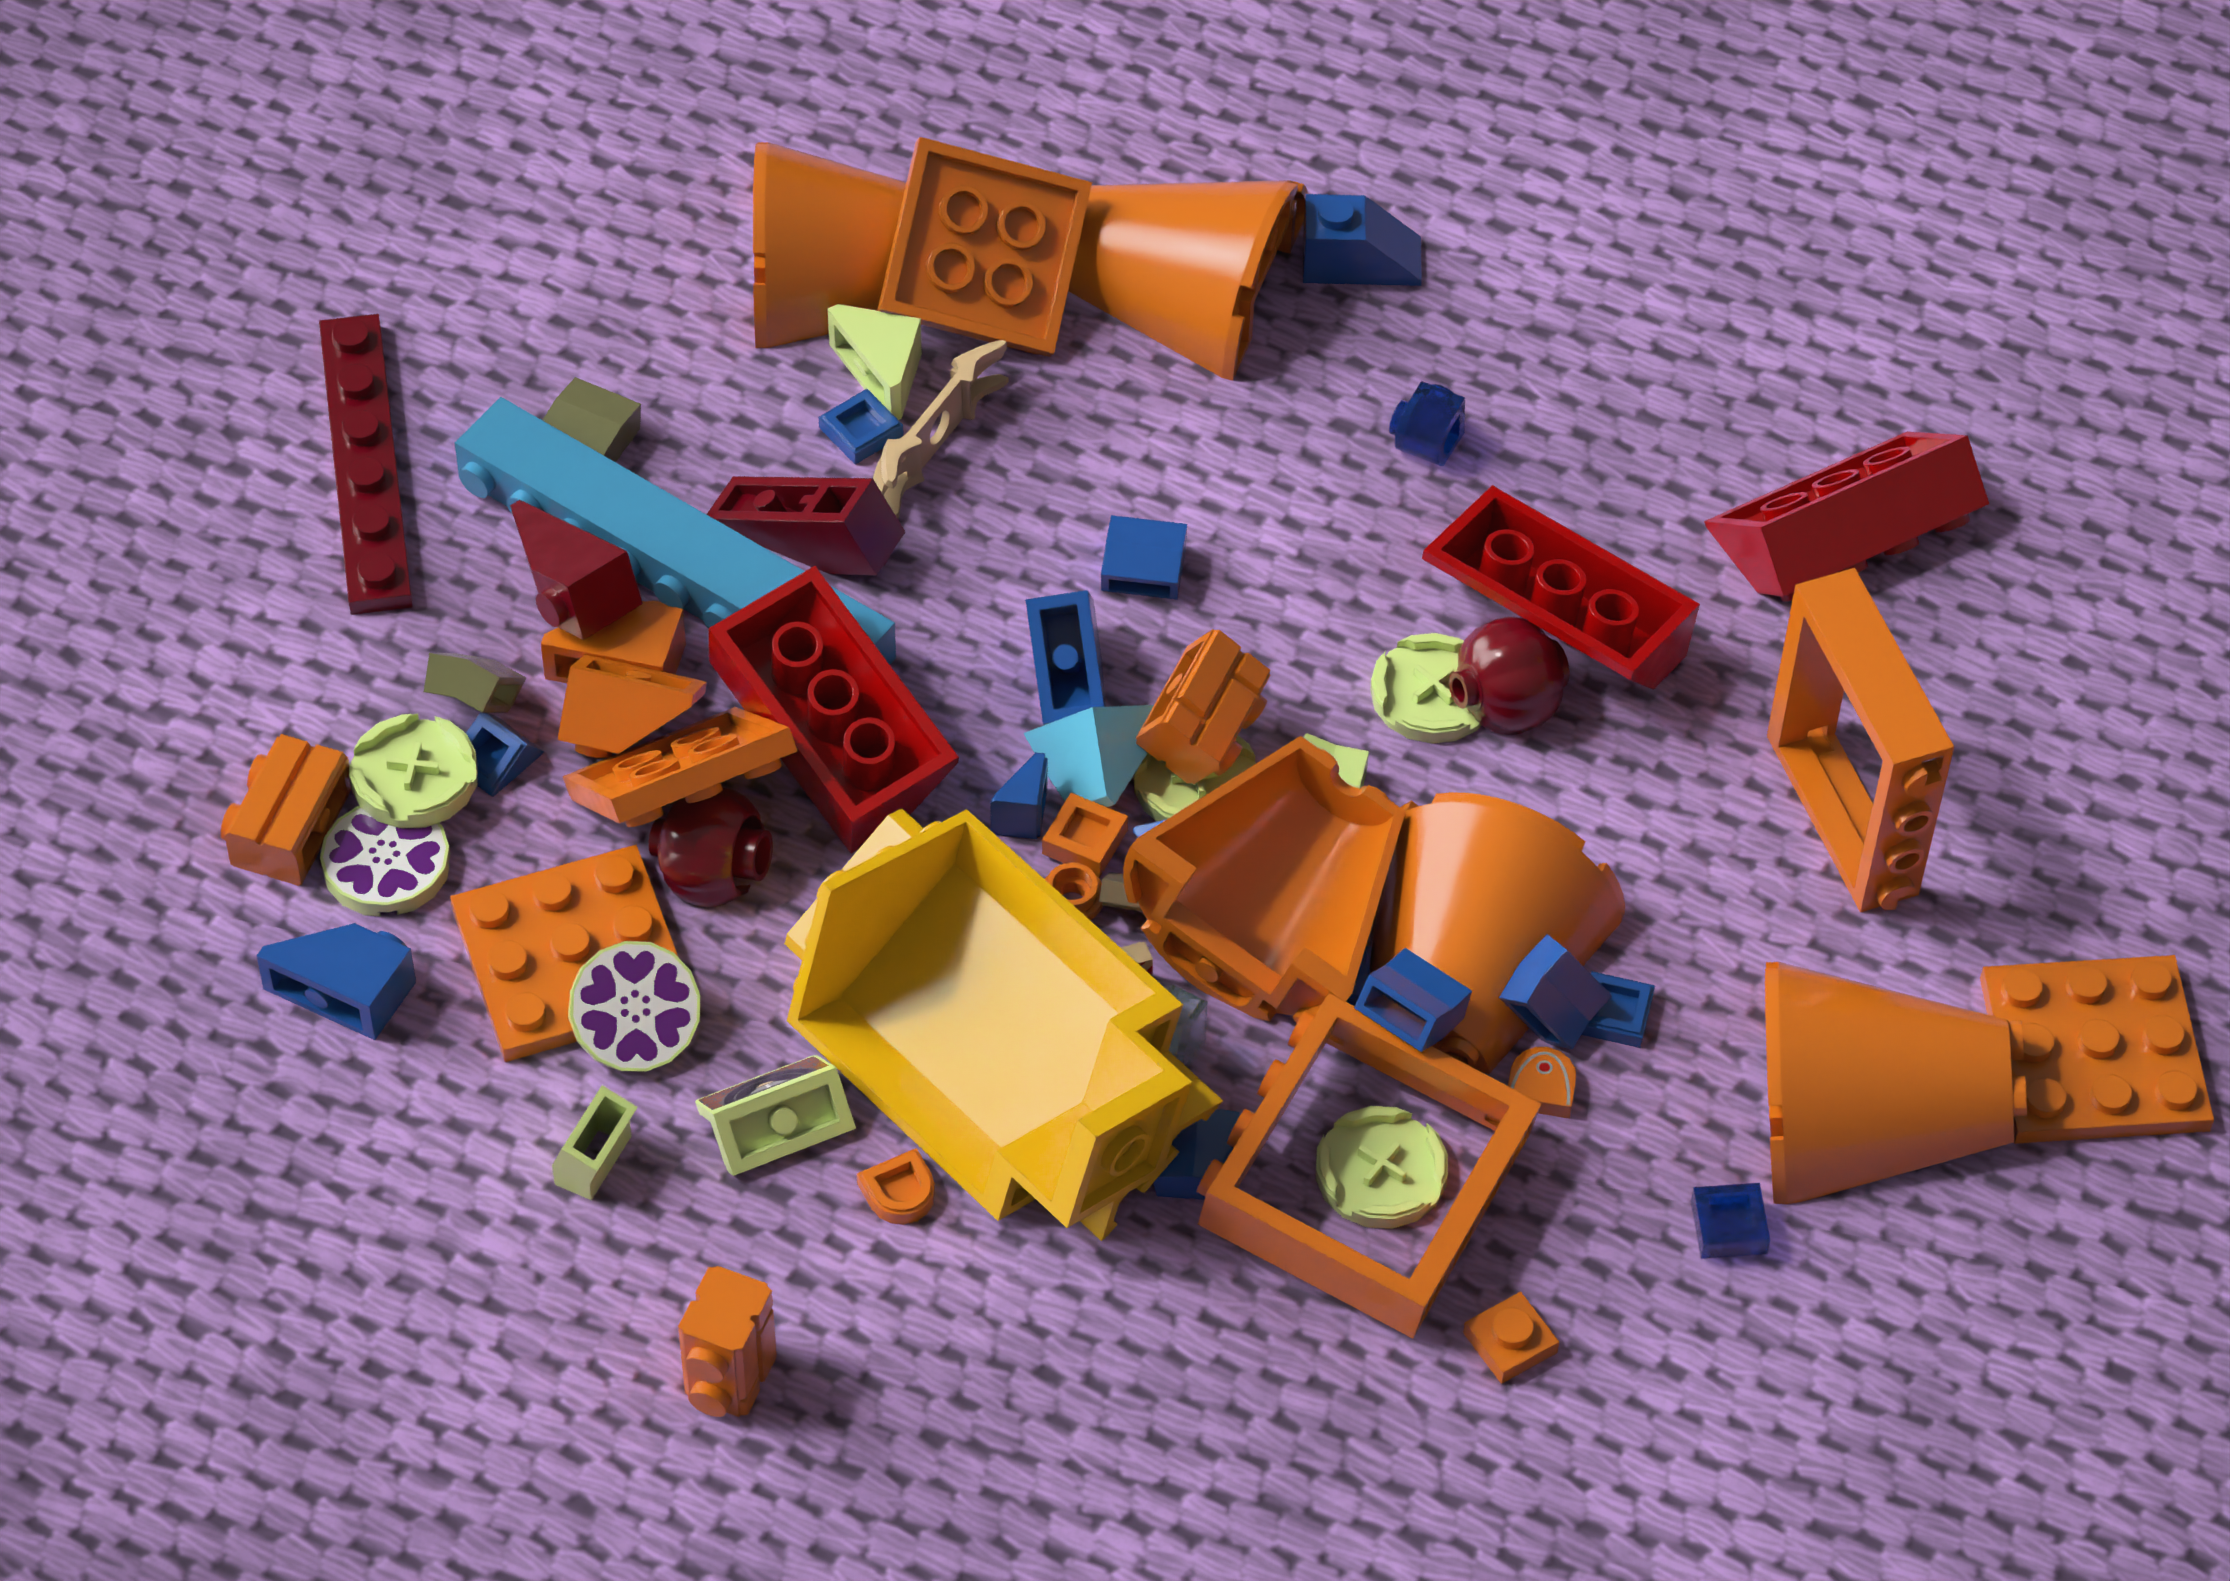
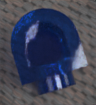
[1389,381,1465,466]

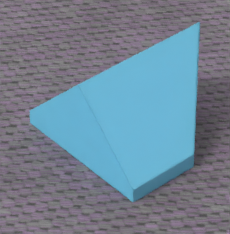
[1023,705,1154,807]

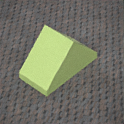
[828,304,922,420]

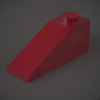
[706,476,905,575]
[510,500,643,640]

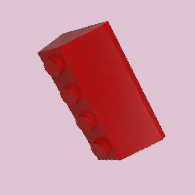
[1704,431,1990,602]
[1422,485,1700,690]
[709,566,959,854]

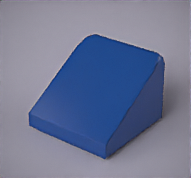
[466,712,544,797]
[990,752,1048,839]

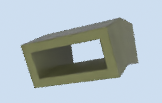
[543,377,641,462]
[424,653,526,713]

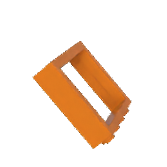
[1767,568,1954,913]
[1196,993,1542,1339]

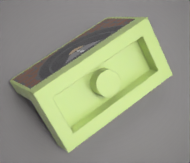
[695,1055,856,1176]

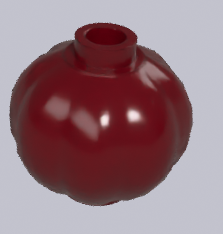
[1449,617,1570,735]
[648,788,773,907]

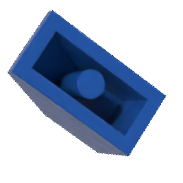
[1303,194,1422,286]
[1025,590,1106,725]
[256,923,416,1040]

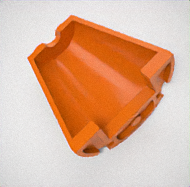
[753,142,906,348]
[1068,180,1308,381]
[1123,736,1406,1024]
[1370,792,1625,1074]
[1765,962,2027,1204]

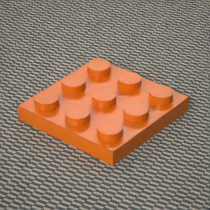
[877,137,1092,357]
[562,707,797,827]
[450,844,678,1062]
[1980,955,2214,1144]

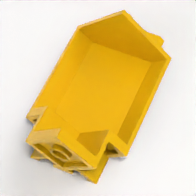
[784,808,1224,1241]

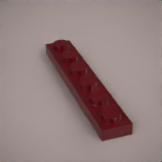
[319,314,413,615]

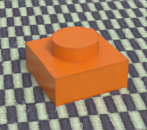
[1042,793,1128,878]
[1463,1291,1559,1384]

